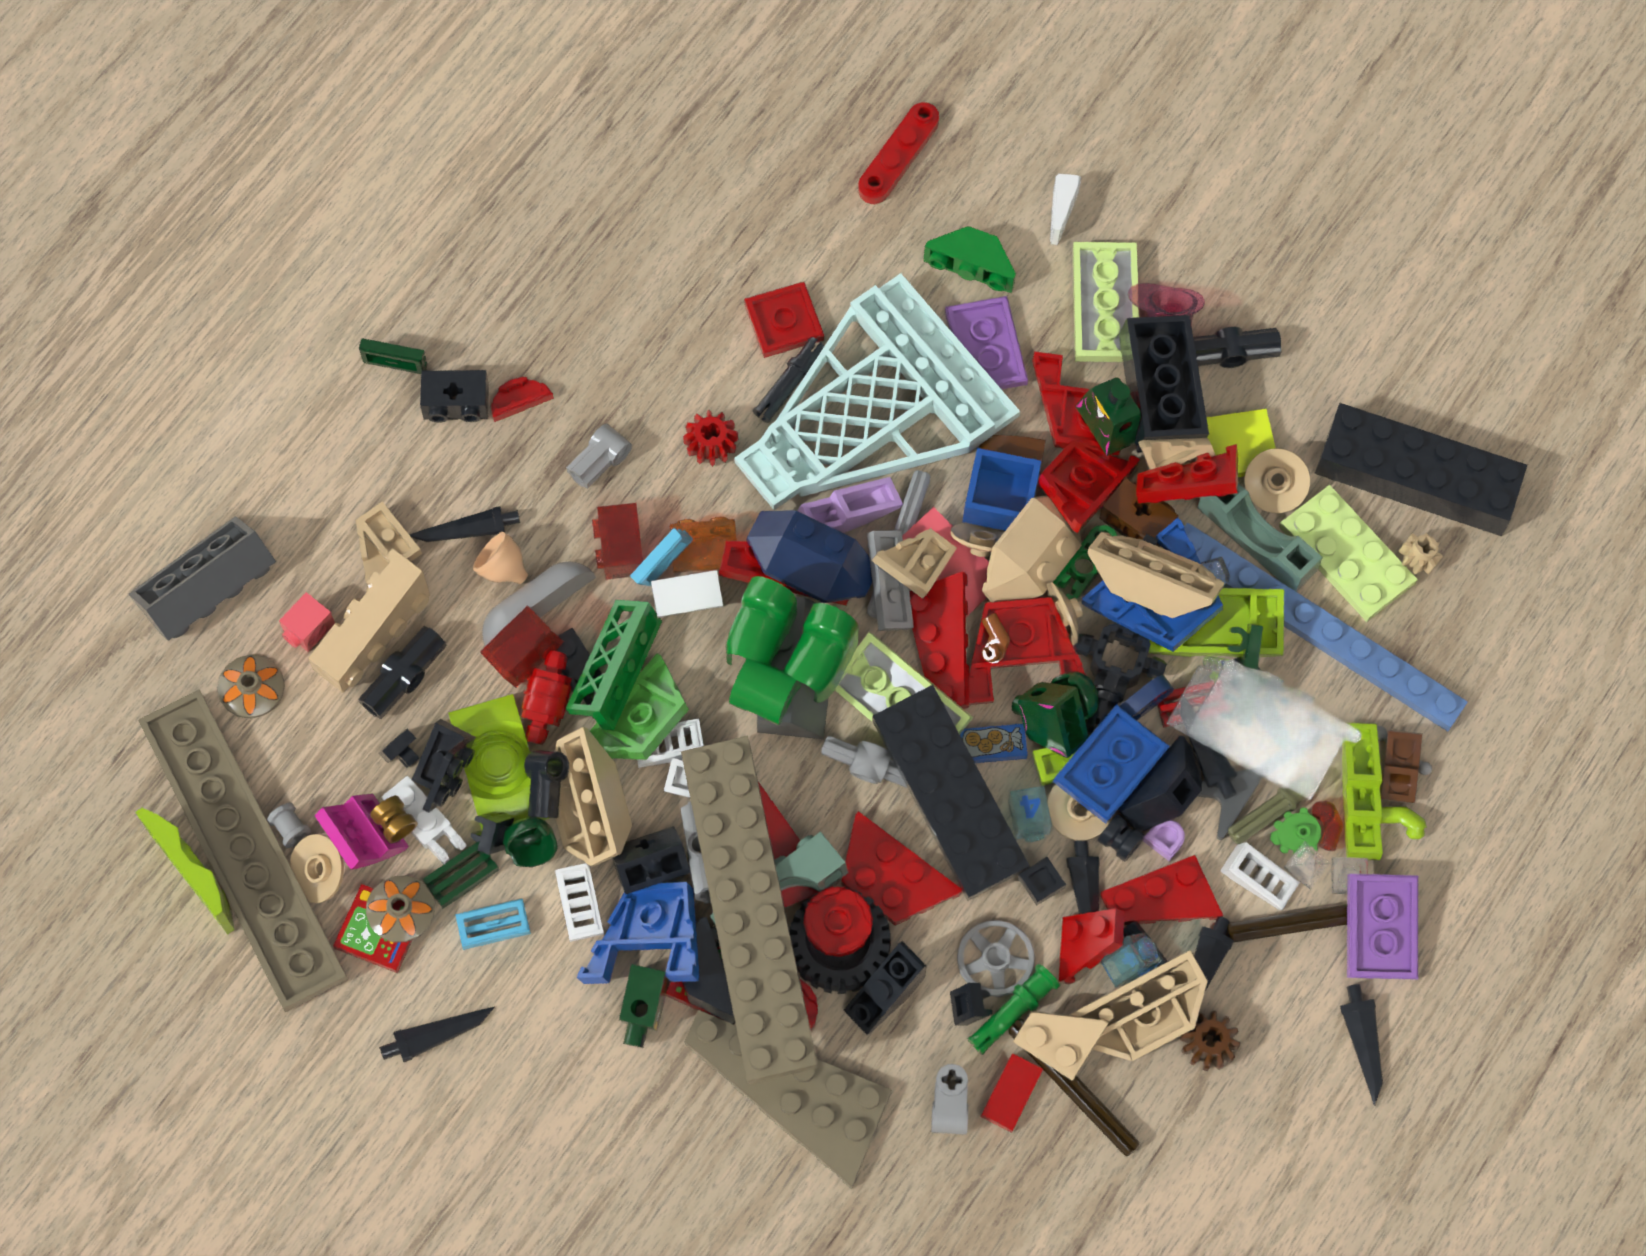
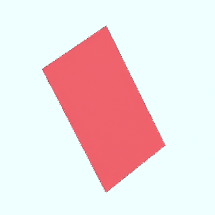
[902,507,989,617]

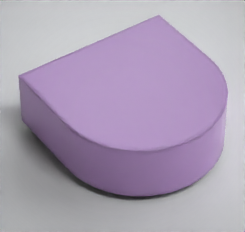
[1143,820,1185,862]

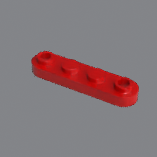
[858,102,939,204]

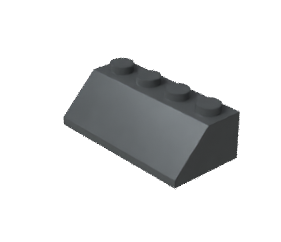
[128,516,276,641]
[757,596,829,740]

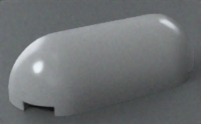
[482,562,596,654]

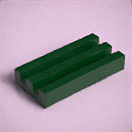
[359,338,428,374]
[422,842,499,909]

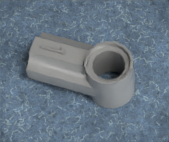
[566,424,632,489]

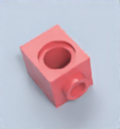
[279,592,335,652]

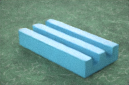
[630,528,693,586]
[455,899,531,950]

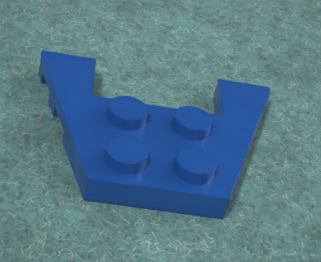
[1081,518,1223,652]
[577,882,699,984]

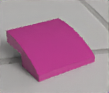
[314,793,409,870]

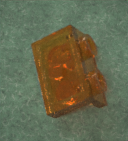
[670,517,737,573]

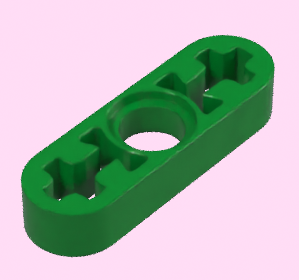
[1053,525,1117,601]

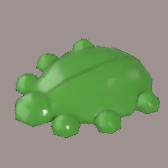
[1270,807,1321,857]

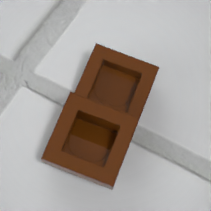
[979,435,1046,473]
[1381,730,1423,803]

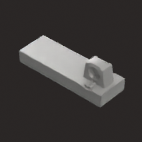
[867,530,914,631]

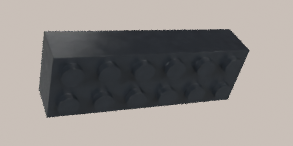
[1315,403,1528,537]
[872,684,1030,901]

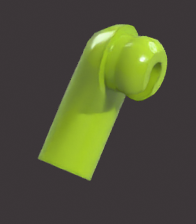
[1381,807,1427,839]

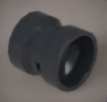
[1098,815,1146,862]

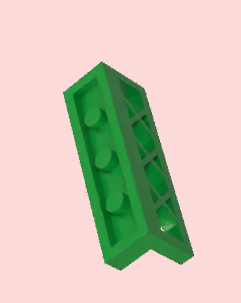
[566,600,662,731]

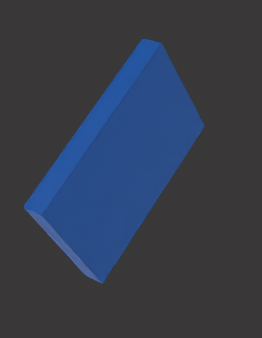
[1053,704,1170,824]

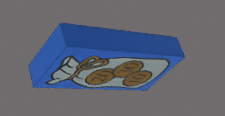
[960,724,1028,763]

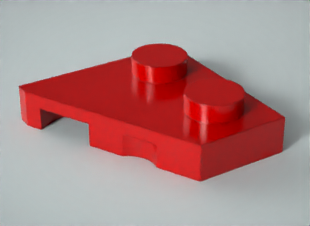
[1058,908,1125,985]

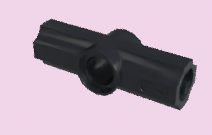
[1193,327,1282,368]
[358,626,447,719]

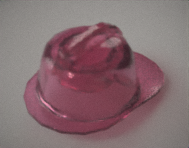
[1128,283,1205,326]

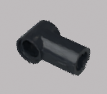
[524,750,569,818]

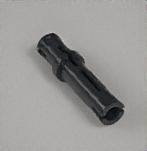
[753,337,824,423]

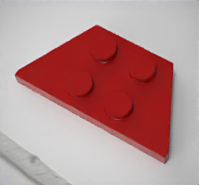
[1038,440,1140,534]
[841,811,962,926]

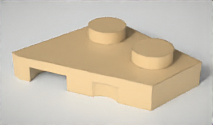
[1138,438,1216,470]
[356,502,422,587]
[871,528,957,598]
[1013,1011,1109,1080]

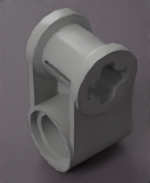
[931,1064,968,1135]

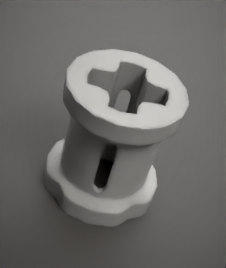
[267,802,311,848]

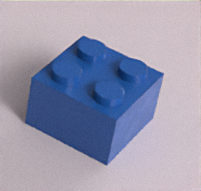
[962,448,1042,531]

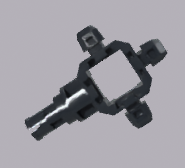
[1074,623,1167,733]

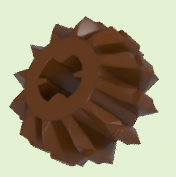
[1180,1011,1240,1071]

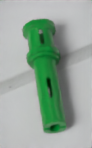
[967,964,1060,1055]

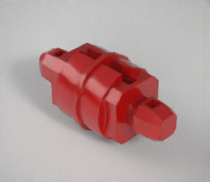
[521,650,572,745]

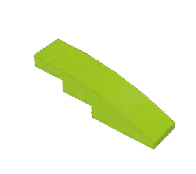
[1342,723,1383,860]

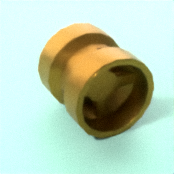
[370,795,418,843]

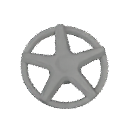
[957,920,1035,997]

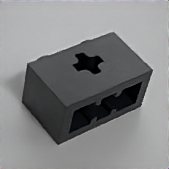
[420,370,489,423]
[612,826,691,895]

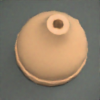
[473,532,528,584]

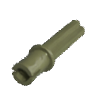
[1228,773,1319,844]

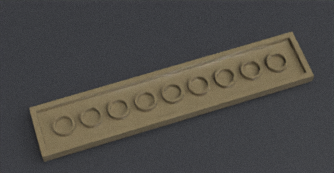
[138,689,348,1012]
[681,736,818,1084]

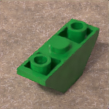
[923,226,1016,294]

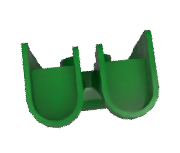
[726,576,859,726]

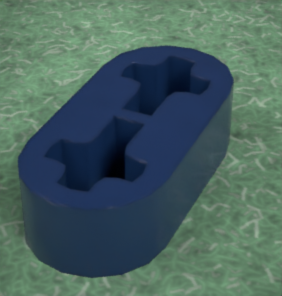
[1119,675,1174,720]

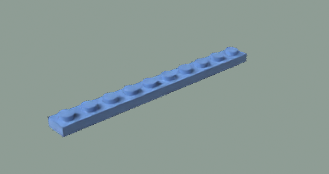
[1184,522,1468,732]

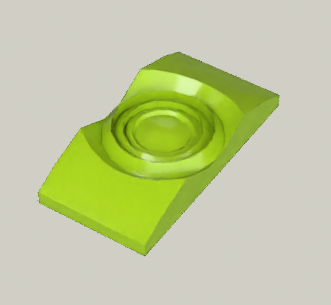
[1149,588,1284,658]
[448,694,549,830]
[135,807,234,934]

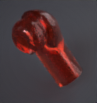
[1312,800,1343,852]

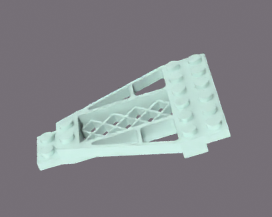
[734,273,1020,510]

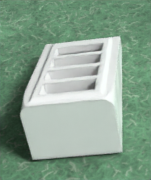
[1050,174,1081,245]
[637,718,704,768]
[1221,842,1300,910]
[555,863,604,942]

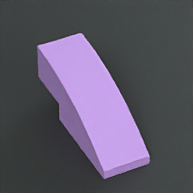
[797,477,903,533]

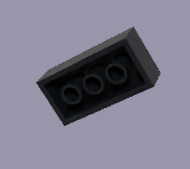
[1119,315,1209,453]

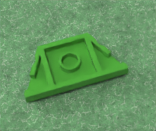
[590,653,689,760]

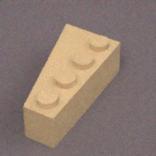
[308,548,430,693]

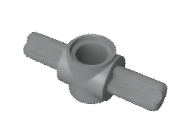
[821,736,907,788]

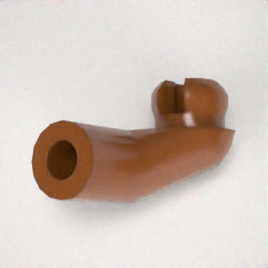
[982,613,1010,663]

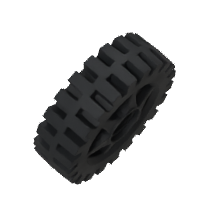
[790,888,891,994]

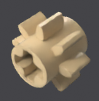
[1399,533,1443,574]

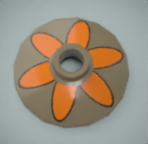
[217,655,285,719]
[366,876,435,942]

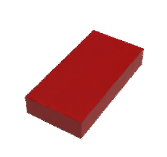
[981,1053,1043,1133]

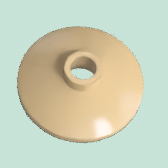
[1244,448,1310,513]
[951,523,1005,557]
[1047,582,1083,645]
[1047,784,1114,841]
[289,834,344,903]

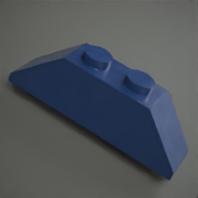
[746,510,873,603]

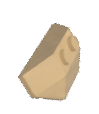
[982,496,1082,602]
[1087,532,1224,618]
[555,727,632,867]
[1070,950,1208,1061]

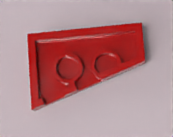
[1136,444,1238,503]
[1100,855,1223,925]

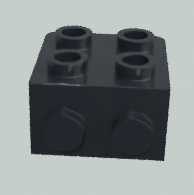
[412,719,476,813]

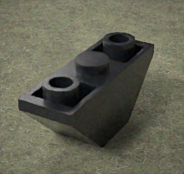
[1118,735,1202,832]
[682,917,736,1024]
[843,941,927,1035]

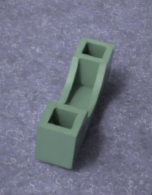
[1197,483,1323,592]
[710,831,849,925]

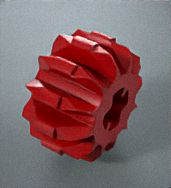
[683,410,739,467]

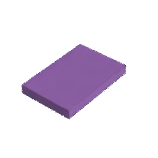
[945,296,1028,389]
[1347,874,1418,980]

